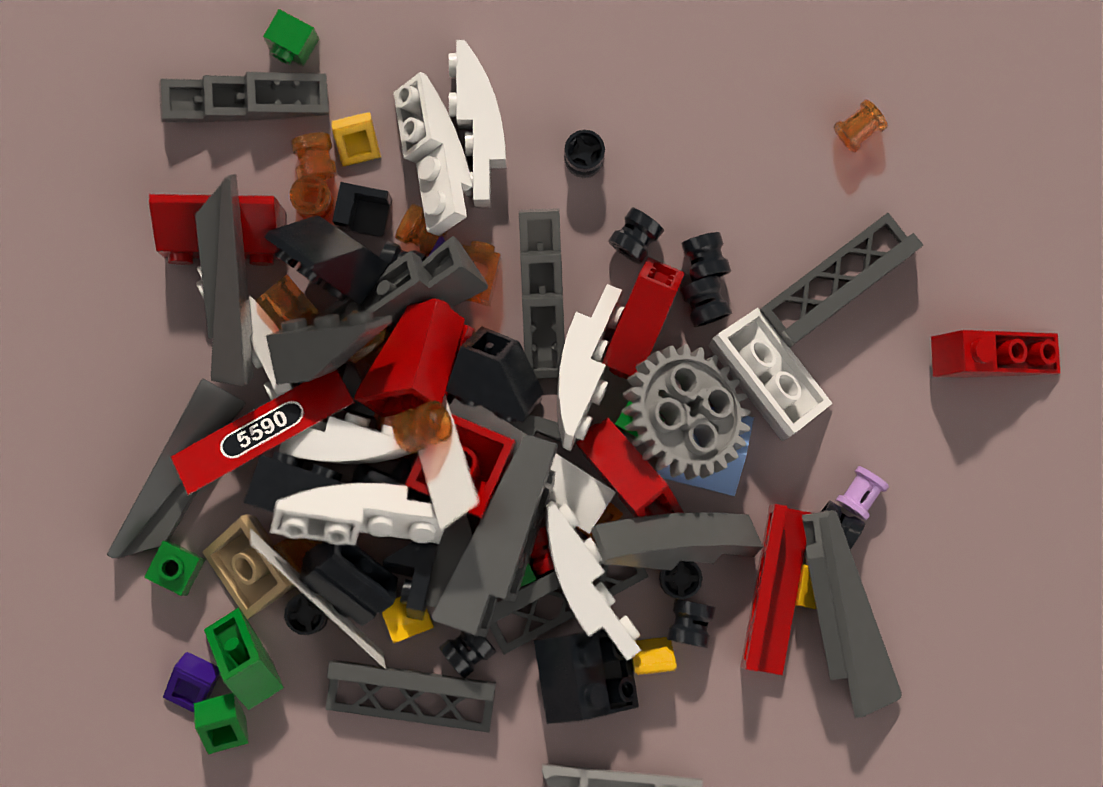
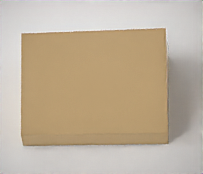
[202,514,296,620]

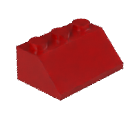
[149,194,286,266]

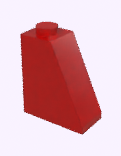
[602,257,685,379]
[354,299,465,417]
[576,417,684,517]

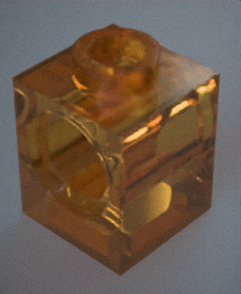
[461,241,502,307]
[255,274,319,330]

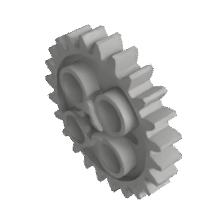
[622,344,751,480]

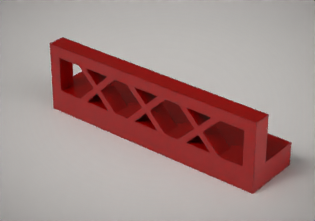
[740,504,811,676]

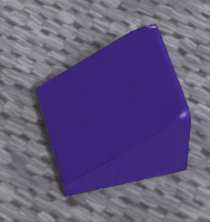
[163,652,220,713]

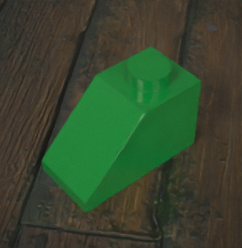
[204,607,284,710]

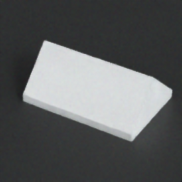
[708,308,833,442]

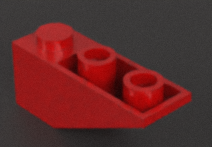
[931,330,1061,378]

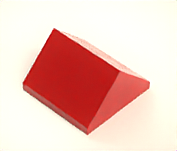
[405,414,516,518]

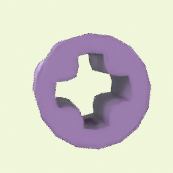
[835,466,889,521]

